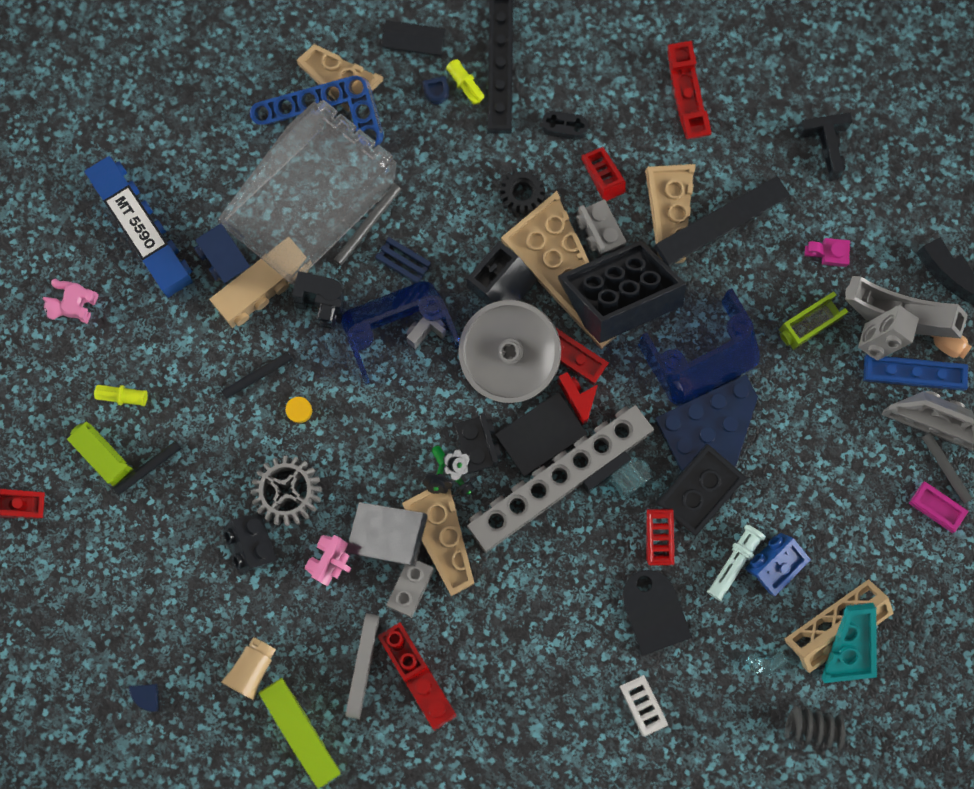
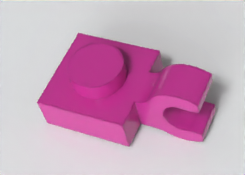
[805,238,850,267]

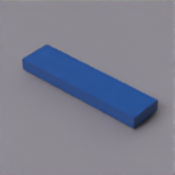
[863,355,968,391]

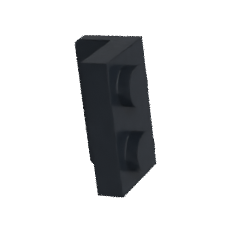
[223,513,278,575]

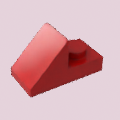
[557,372,598,426]

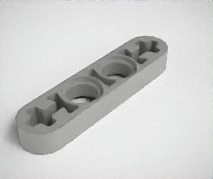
[346,613,380,719]

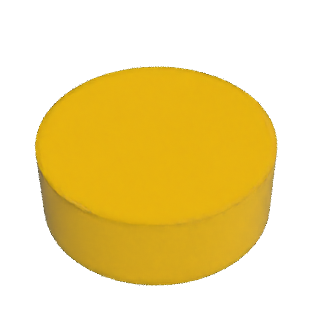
[285,397,312,423]

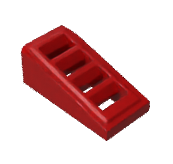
[581,147,626,201]
[646,509,674,565]

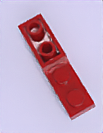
[378,622,457,731]

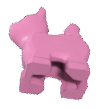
[42,279,98,324]

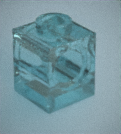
[609,457,652,499]

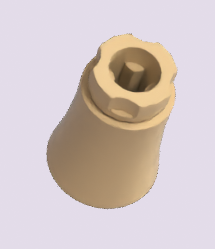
[221,637,276,700]

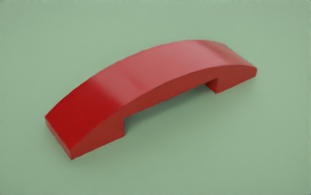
[667,41,712,140]

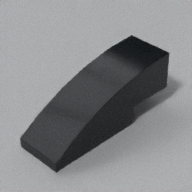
[916,237,974,306]

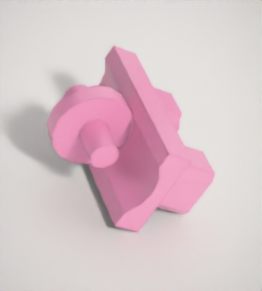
[305,535,352,586]

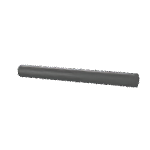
[334,183,402,266]

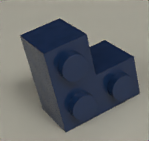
[194,223,250,284]

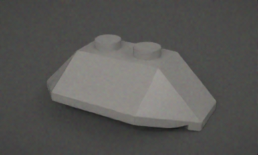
[882,391,974,451]

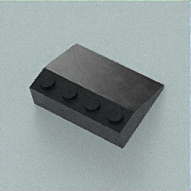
[558,240,686,343]

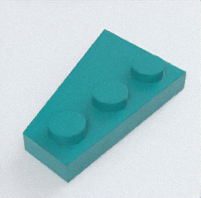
[821,603,877,683]

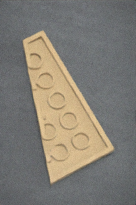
[501,191,617,350]

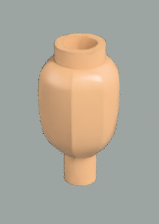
[931,335,972,359]

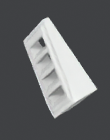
[619,675,668,736]

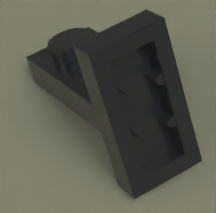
[797,112,853,181]

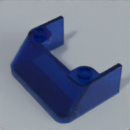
[341,281,459,385]
[638,288,760,406]

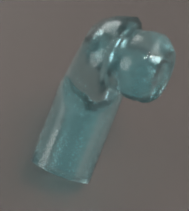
[747,651,788,675]

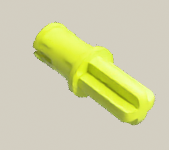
[446,59,484,104]
[94,385,148,406]

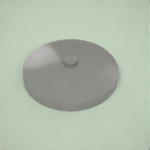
[459,300,561,403]

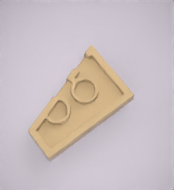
[297,44,383,112]

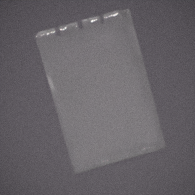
[217,100,397,285]

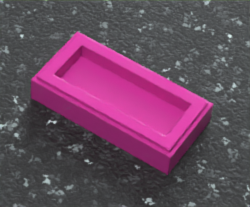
[909,481,969,533]

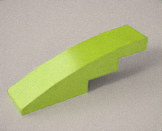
[259,677,341,789]

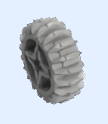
[251,456,322,526]

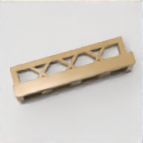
[785,579,894,673]

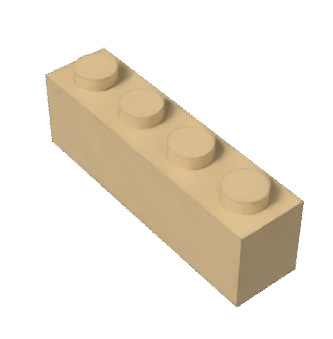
[209,237,311,328]

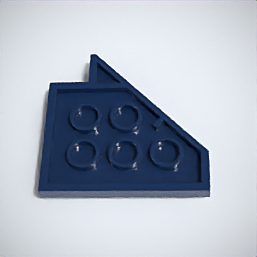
[654,375,758,472]

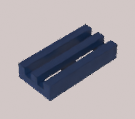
[375,237,431,285]

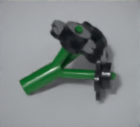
[422,446,477,497]

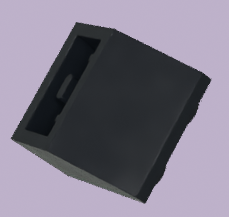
[467,241,538,305]

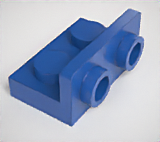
[745,533,811,596]

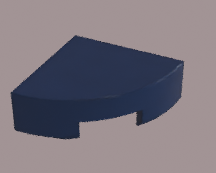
[129,684,158,712]

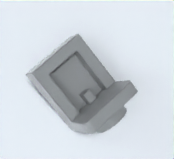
[406,314,446,350]

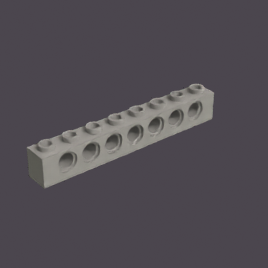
[467,405,654,554]

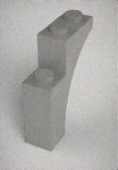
[845,276,968,338]

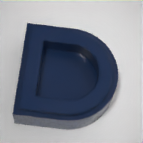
[422,76,449,104]

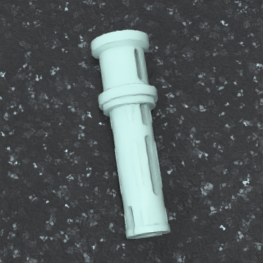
[707,524,766,601]

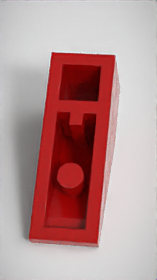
[0,489,45,519]

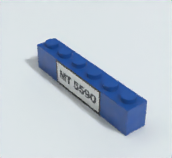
[84,155,193,298]

